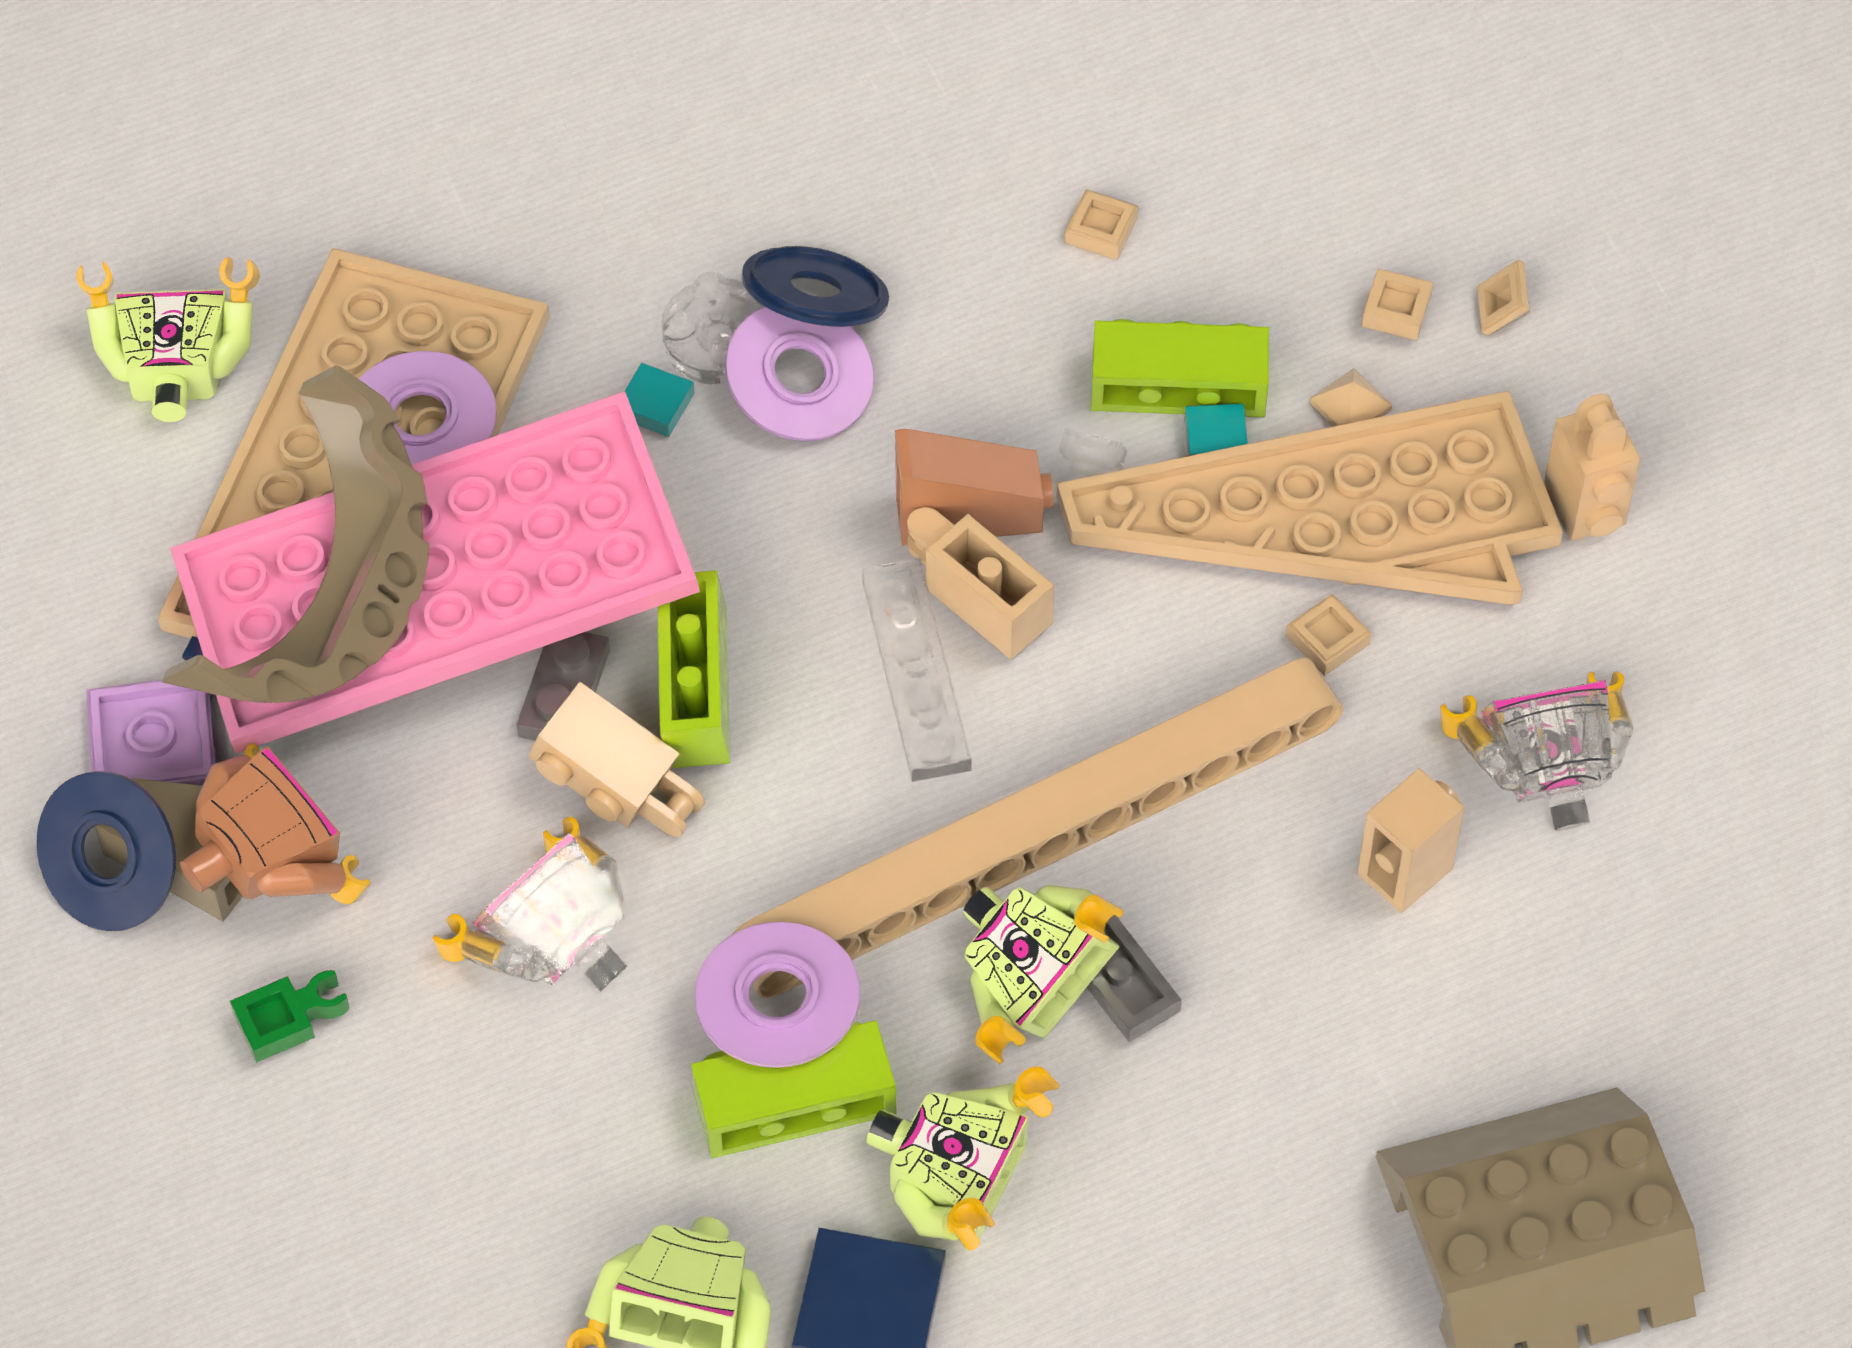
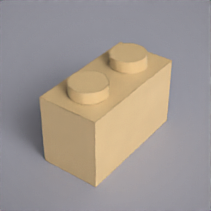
[1357,768,1465,913]

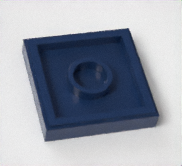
[792,1228,946,1348]

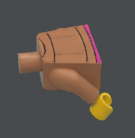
[180,743,371,904]

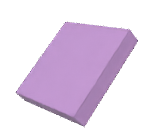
[86,680,217,786]

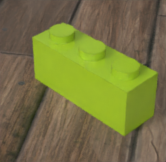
[1091,319,1269,417]
[658,570,731,768]
[691,1020,897,1159]

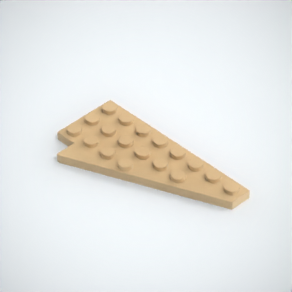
[1056,391,1563,605]

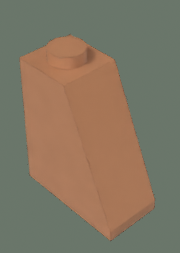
[895,429,1054,545]

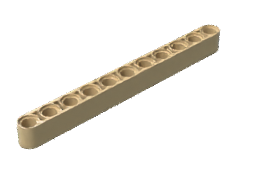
[733,658,1344,998]

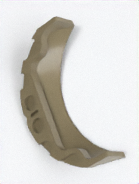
[162,365,429,703]

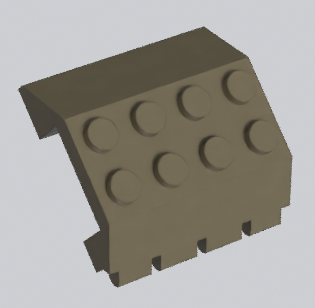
[1376,1088,1705,1348]

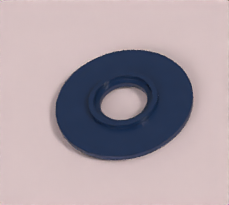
[741,246,889,327]
[36,771,176,931]

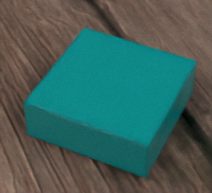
[625,362,695,437]
[1185,404,1248,456]

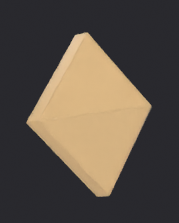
[1477,260,1530,336]
[1310,368,1392,426]

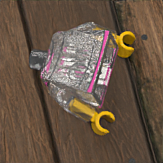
[1440,671,1634,831]
[432,817,628,992]

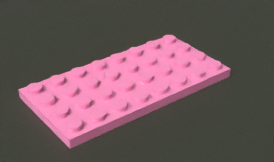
[170,391,700,753]

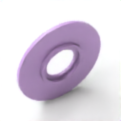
[725,307,874,441]
[359,351,497,465]
[695,922,860,1068]

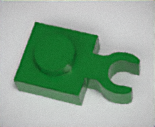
[230,970,350,1063]

